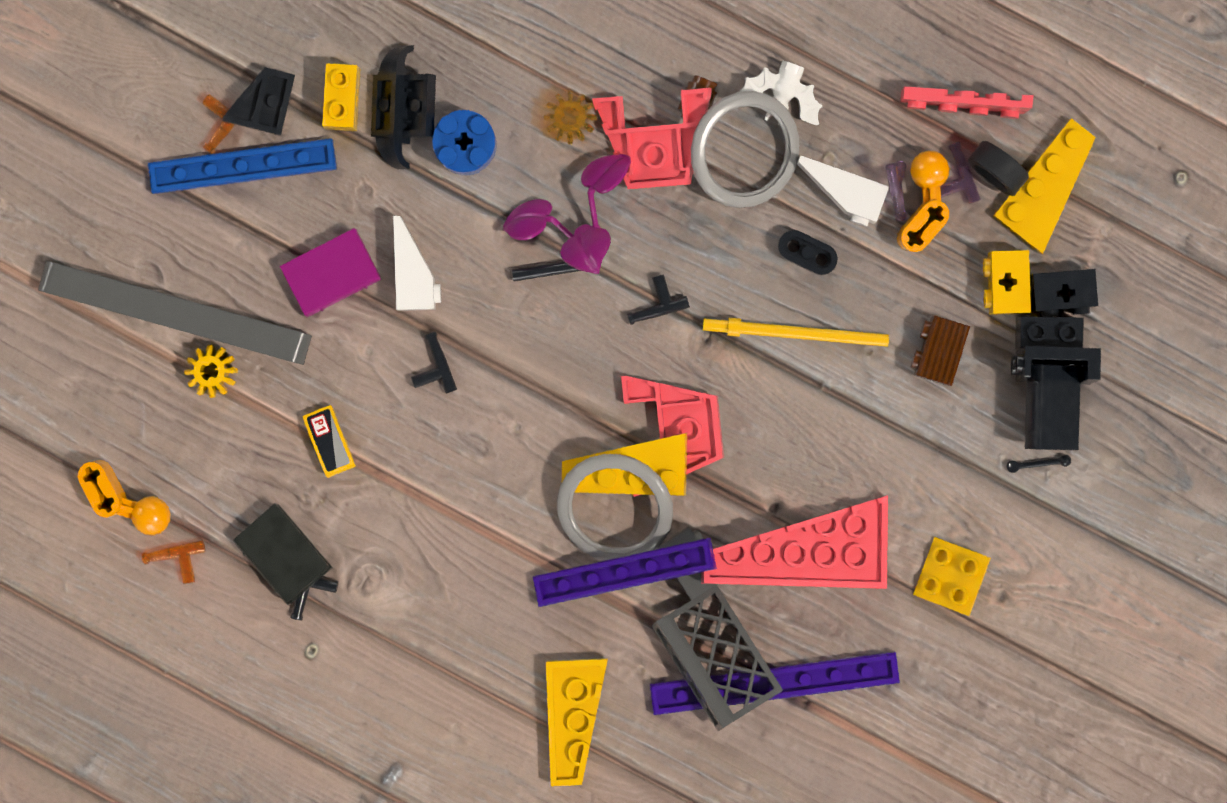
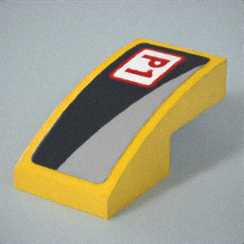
[302,405,356,478]

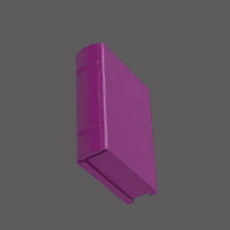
[280,228,382,318]

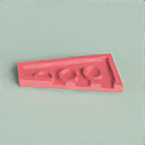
[900,87,1034,119]

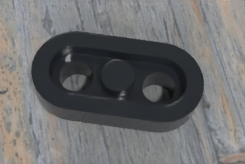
[778,230,838,275]

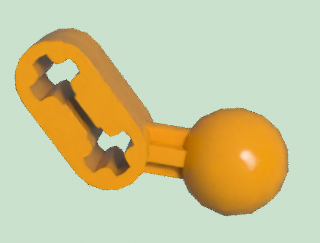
[897,150,950,252]
[78,460,171,536]

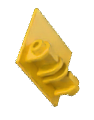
[913,537,991,616]

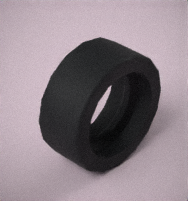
[968,141,1029,196]

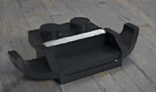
[371,45,436,170]

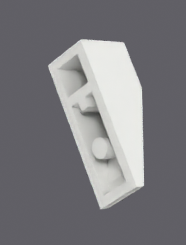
[797,156,889,227]
[393,216,441,311]

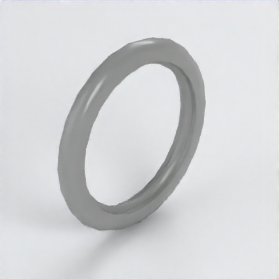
[691,91,799,208]
[557,454,673,561]

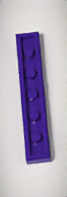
[533,538,717,607]

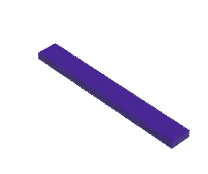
[650,651,900,715]

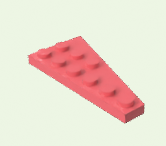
[701,495,888,589]

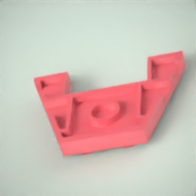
[592,88,712,189]
[621,376,724,497]

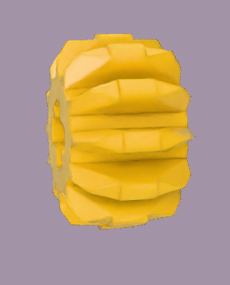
[184,345,238,398]

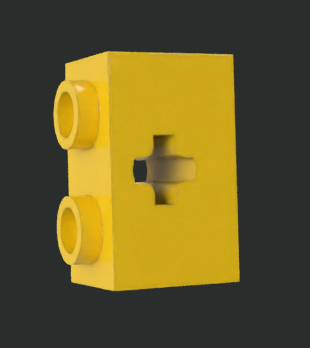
[322,63,361,131]
[983,250,1031,315]

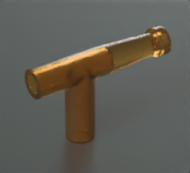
[202,94,235,154]
[142,540,206,584]

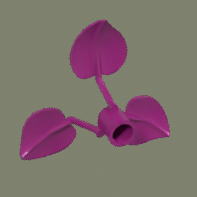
[503,154,631,274]

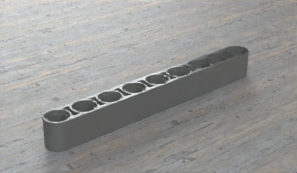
[38,261,312,365]

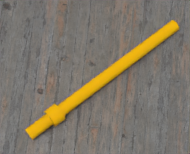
[702,317,889,347]

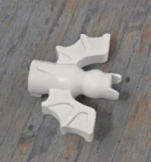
[739,61,822,125]

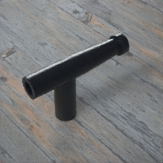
[627,274,690,325]
[411,331,457,394]
[290,577,339,621]

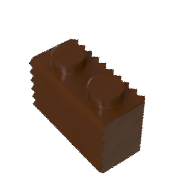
[911,315,970,386]

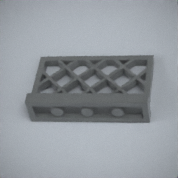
[652,585,783,731]

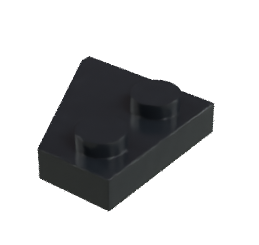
[222,67,295,136]

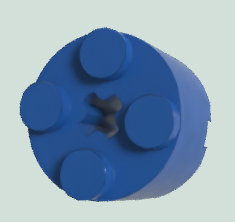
[433,110,497,176]

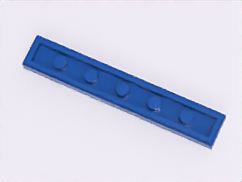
[148,138,337,195]

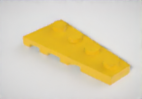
[993,118,1096,254]
[561,433,687,496]
[546,658,608,786]

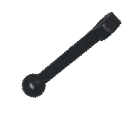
[1006,454,1071,473]

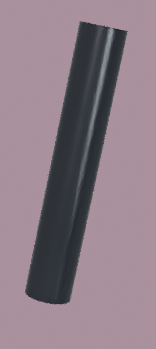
[512,261,581,282]

